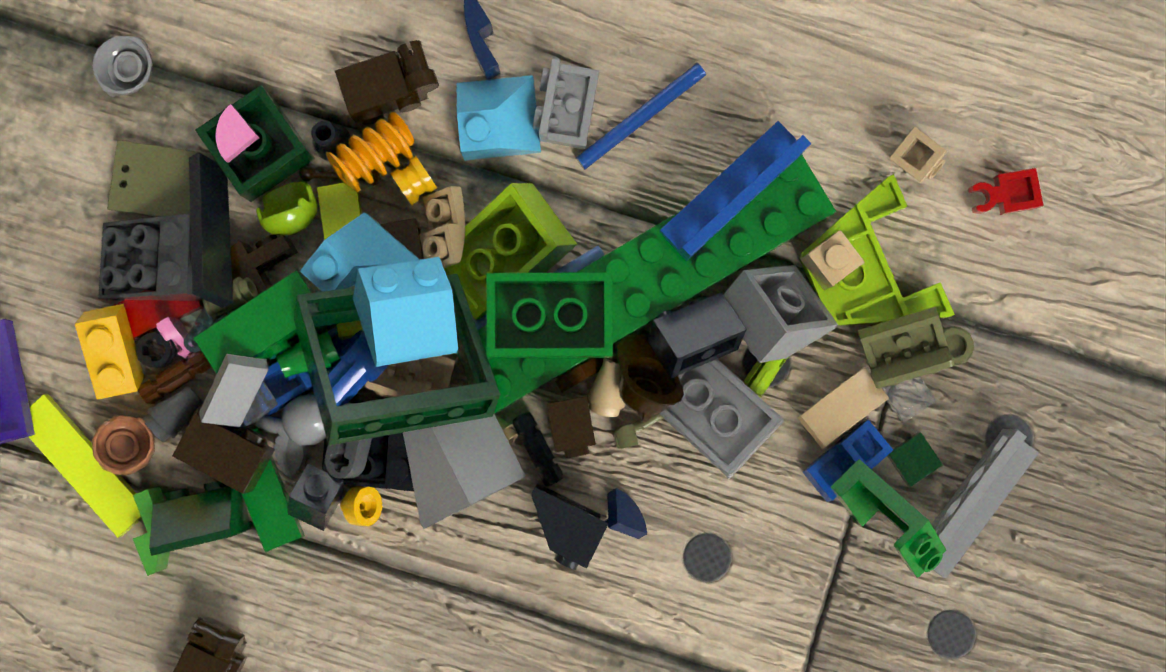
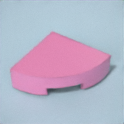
[216,104,259,163]
[156,317,198,359]

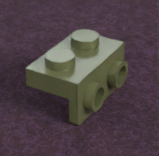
[858,307,954,388]

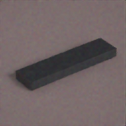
[189,152,233,308]

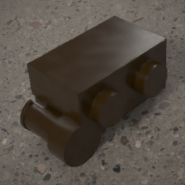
[335,40,439,125]
[173,617,247,672]

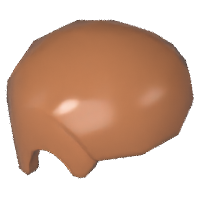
[92,415,155,475]

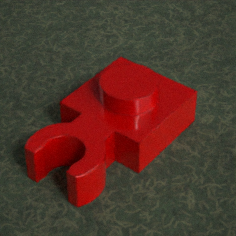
[968,168,1044,215]

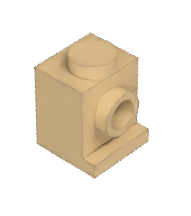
[889,127,947,183]

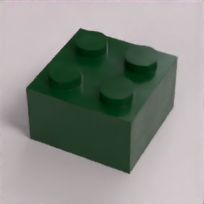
[195,85,315,202]

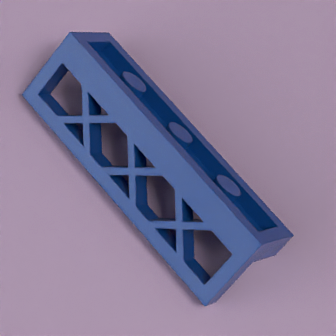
[659,121,811,261]

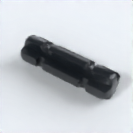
[512,412,563,486]

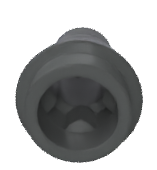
[142,385,204,443]

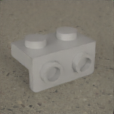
[533,57,599,149]

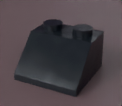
[531,483,609,570]

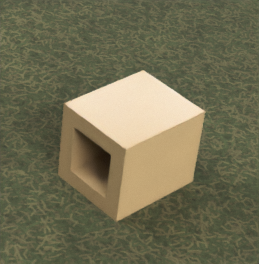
[801,230,865,290]

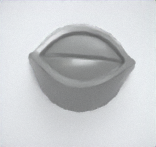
[93,36,153,97]

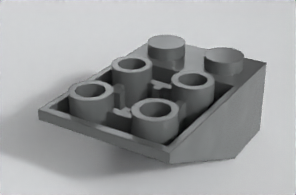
[98,214,203,301]

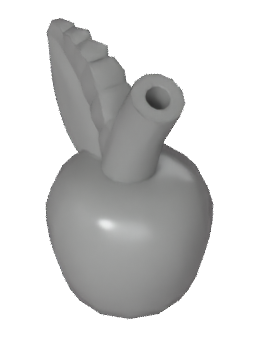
[256,394,326,477]

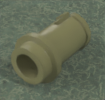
[203,277,258,319]

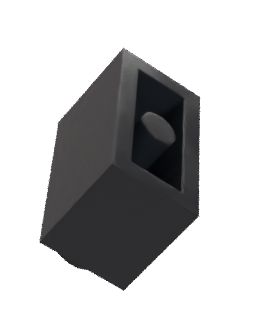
[647,292,747,378]

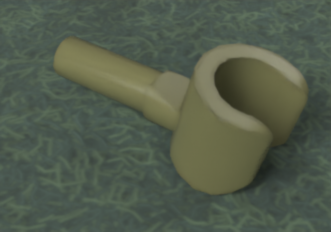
[614,414,663,449]

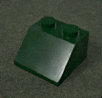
[149,481,252,556]

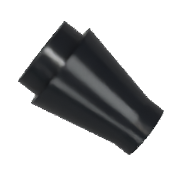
[311,121,350,161]

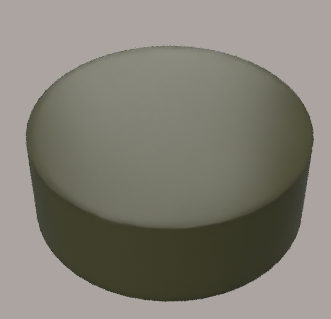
[943,326,974,366]

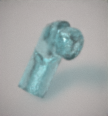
[184,307,230,352]

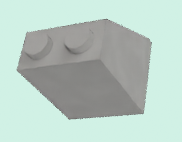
[403,414,526,529]

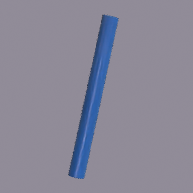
[576,63,706,170]

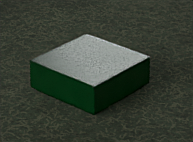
[887,432,943,487]

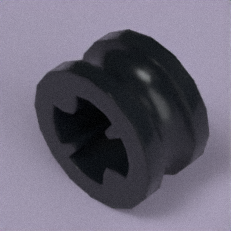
[136,333,177,368]

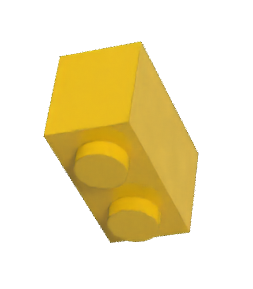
[75,304,144,400]

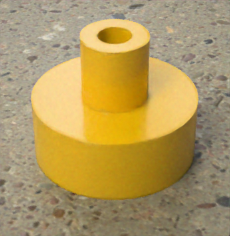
[340,486,382,526]

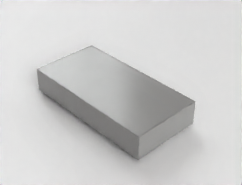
[199,354,269,427]

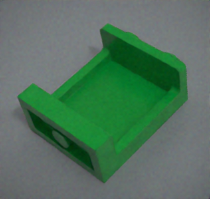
[831,459,946,578]

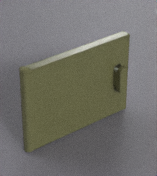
[107,140,217,217]

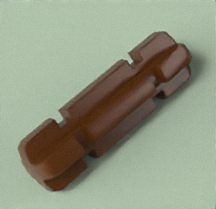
[138,349,212,404]

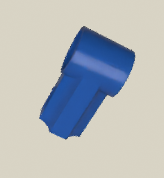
[313,329,388,406]

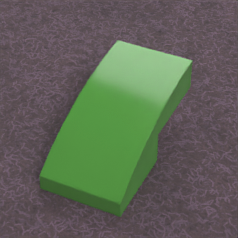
[133,487,170,576]

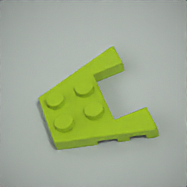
[798,174,955,326]

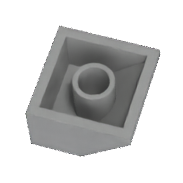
[724,265,838,363]

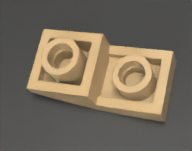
[419,186,465,268]
[798,367,889,449]

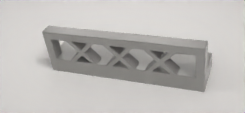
[932,429,1039,579]

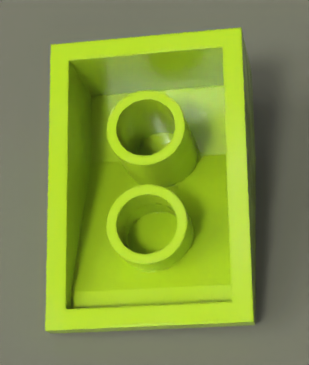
[444,183,578,320]

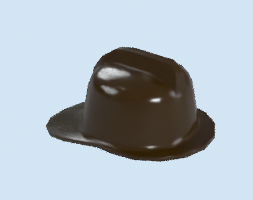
[617,334,684,422]

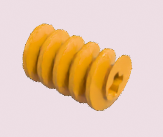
[326,112,414,193]

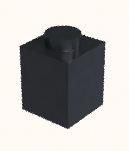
[288,464,344,531]

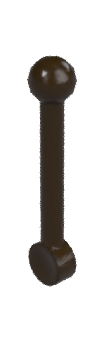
[299,166,381,186]

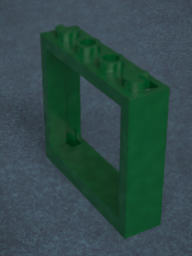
[294,274,500,445]

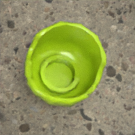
[256,181,318,236]

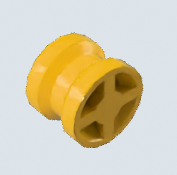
[390,156,438,205]

